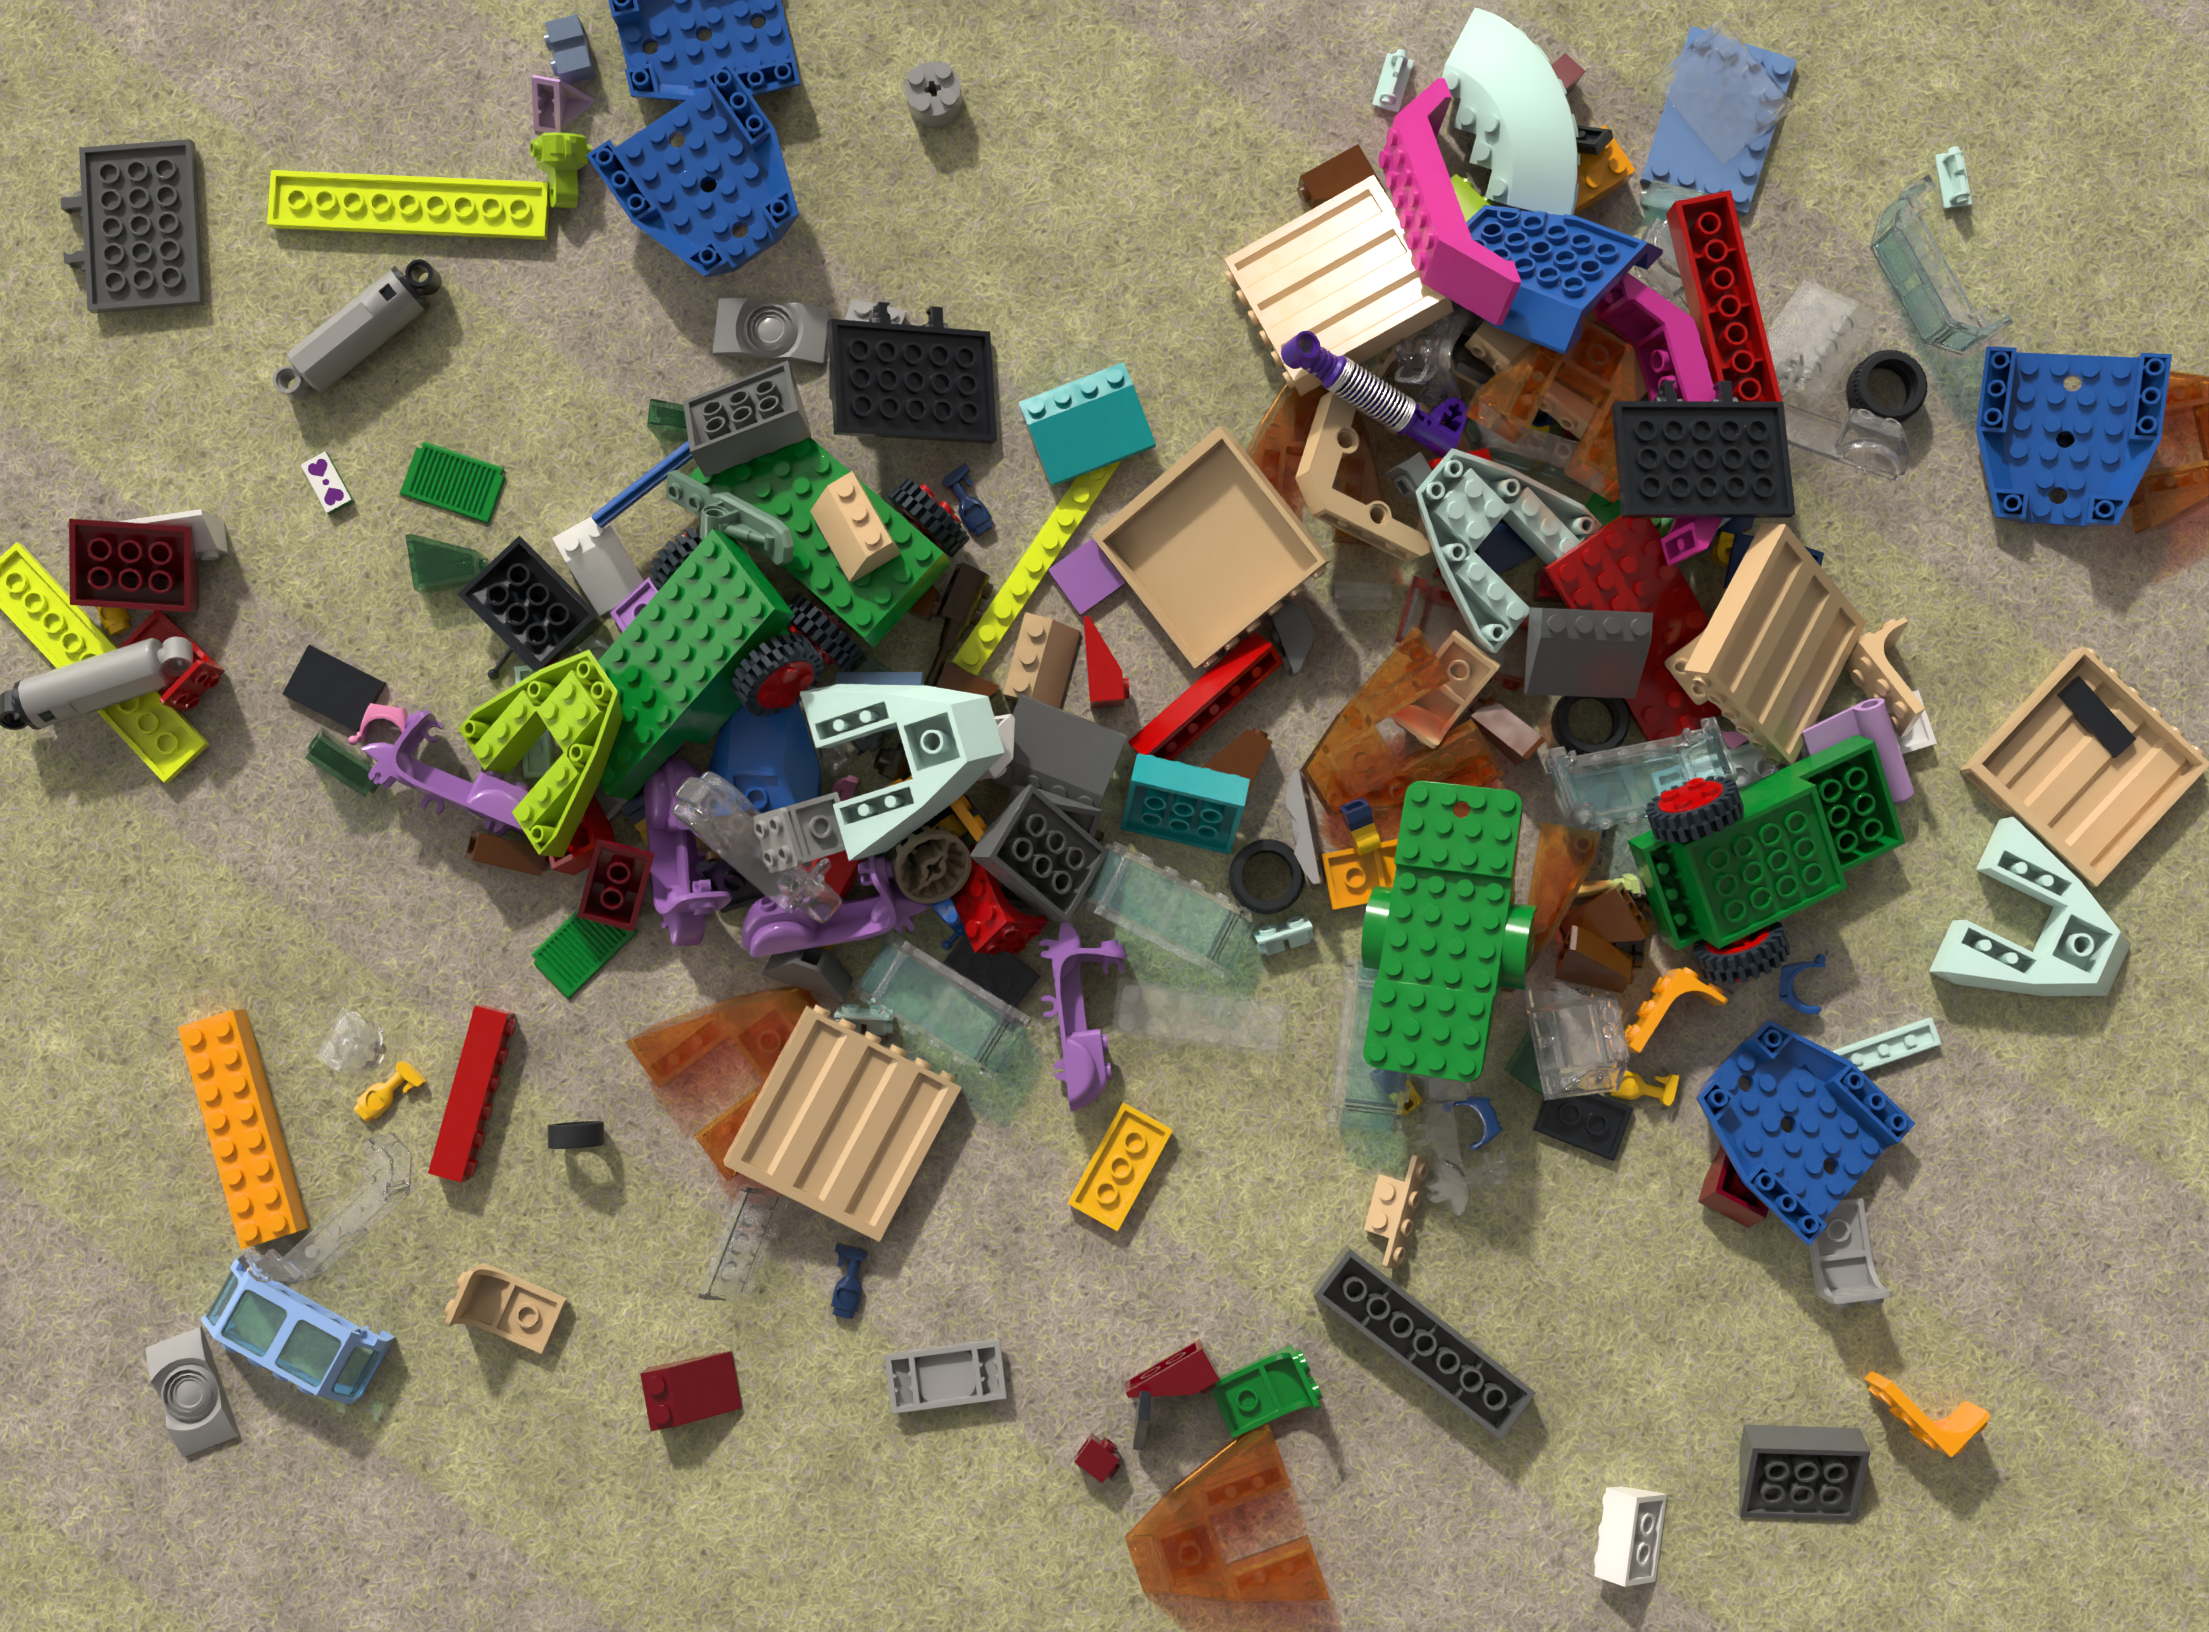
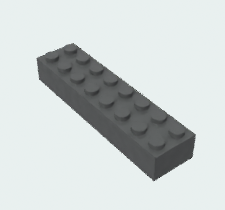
[1311,1245,1536,1440]

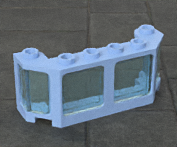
[201,1254,395,1404]

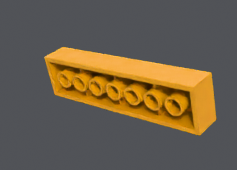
[177,1009,309,1249]

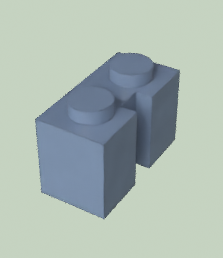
[544,14,597,84]

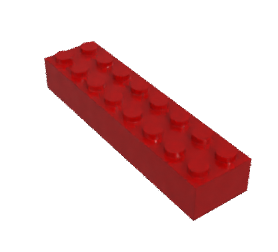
[1666,190,1785,412]

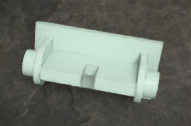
[1372,49,1414,113]
[1934,146,1972,209]
[1253,916,1315,956]
[834,1004,894,1036]

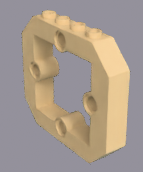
[1295,378,1471,563]

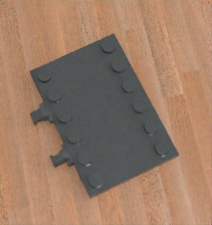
[61,139,204,313]

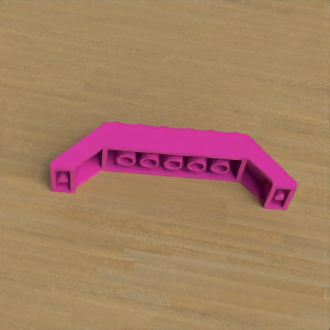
[1379,78,1521,325]
[1593,272,1723,567]

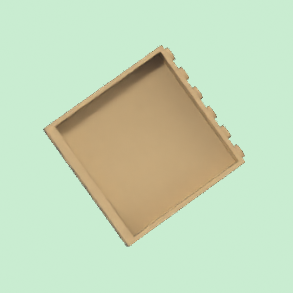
[1092,426,1331,669]

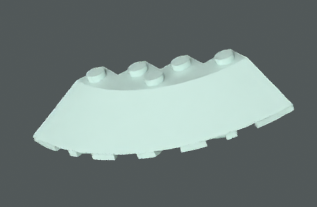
[1442,8,1580,215]

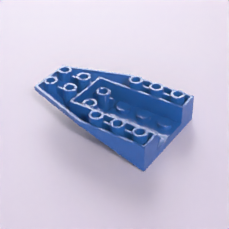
[705,702,821,855]

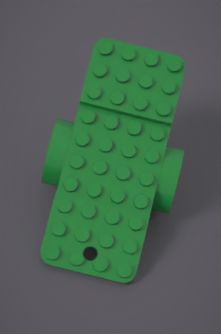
[1361,781,1538,1083]

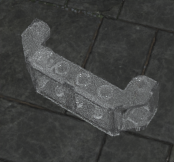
[237,1133,412,1283]

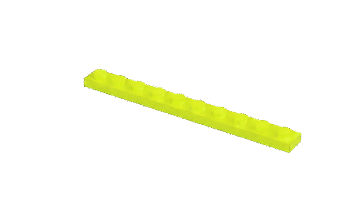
[952,460,1123,676]

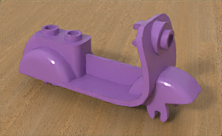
[361,710,531,837]
[644,756,732,946]
[742,853,930,957]
[1039,922,1128,1112]

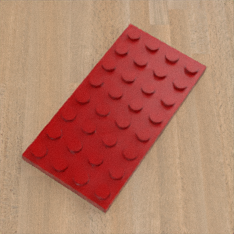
[1544,515,1722,757]

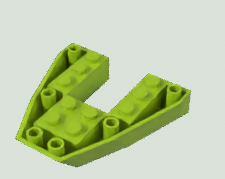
[458,650,623,857]

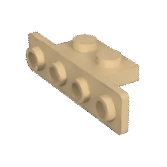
[1364,1154,1428,1269]

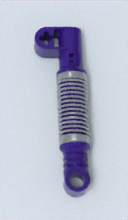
[1281,331,1468,458]

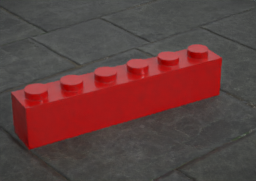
[1128,631,1284,761]
[428,1005,517,1182]

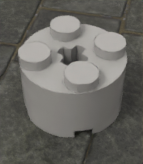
[905,62,963,128]

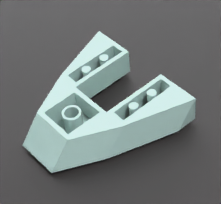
[1415,448,1602,653]
[800,684,1005,861]
[1929,817,2130,996]

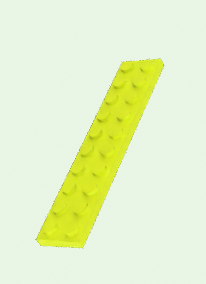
[267,170,550,240]
[0,542,210,783]

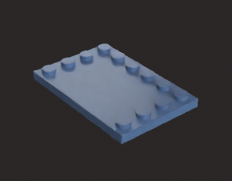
[1640,26,1797,216]

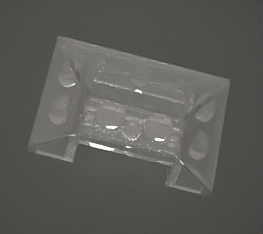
[1522,981,1630,1100]

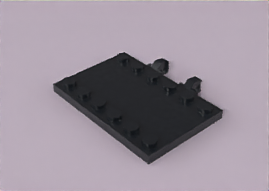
[828,302,997,444]
[1611,380,1795,518]

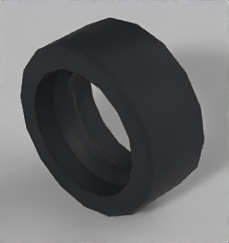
[547,1121,604,1149]

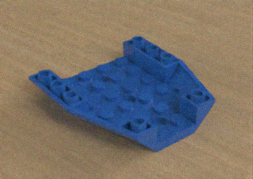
[608,0,801,102]
[586,61,799,278]
[1466,205,1663,355]
[1976,346,2172,527]
[1696,1020,1916,1246]

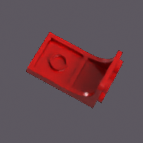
[119,610,225,711]
[952,844,1048,954]

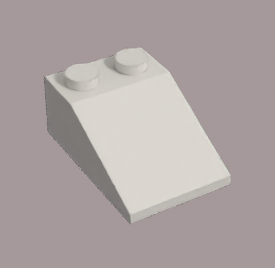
[552,517,644,616]

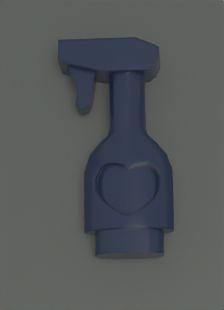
[941,463,994,537]
[831,1243,868,1319]

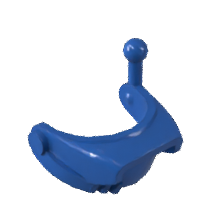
[930,896,966,950]
[1779,954,1826,1014]
[1441,1096,1503,1151]

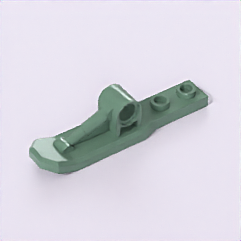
[666,470,794,567]

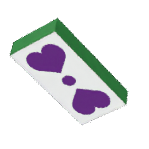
[301,452,355,515]

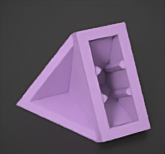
[532,75,596,133]

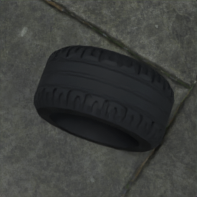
[1846,350,1928,428]
[1551,696,1630,759]
[1229,839,1305,915]

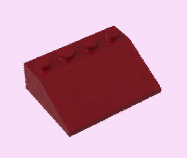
[69,518,199,612]

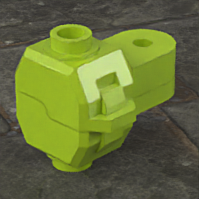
[530,132,592,209]

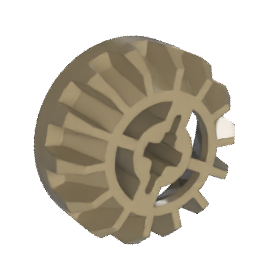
[891,825,972,904]

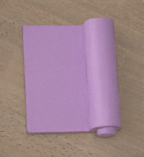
[1801,698,1914,805]

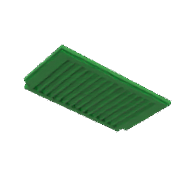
[399,441,506,524]
[531,908,638,1000]

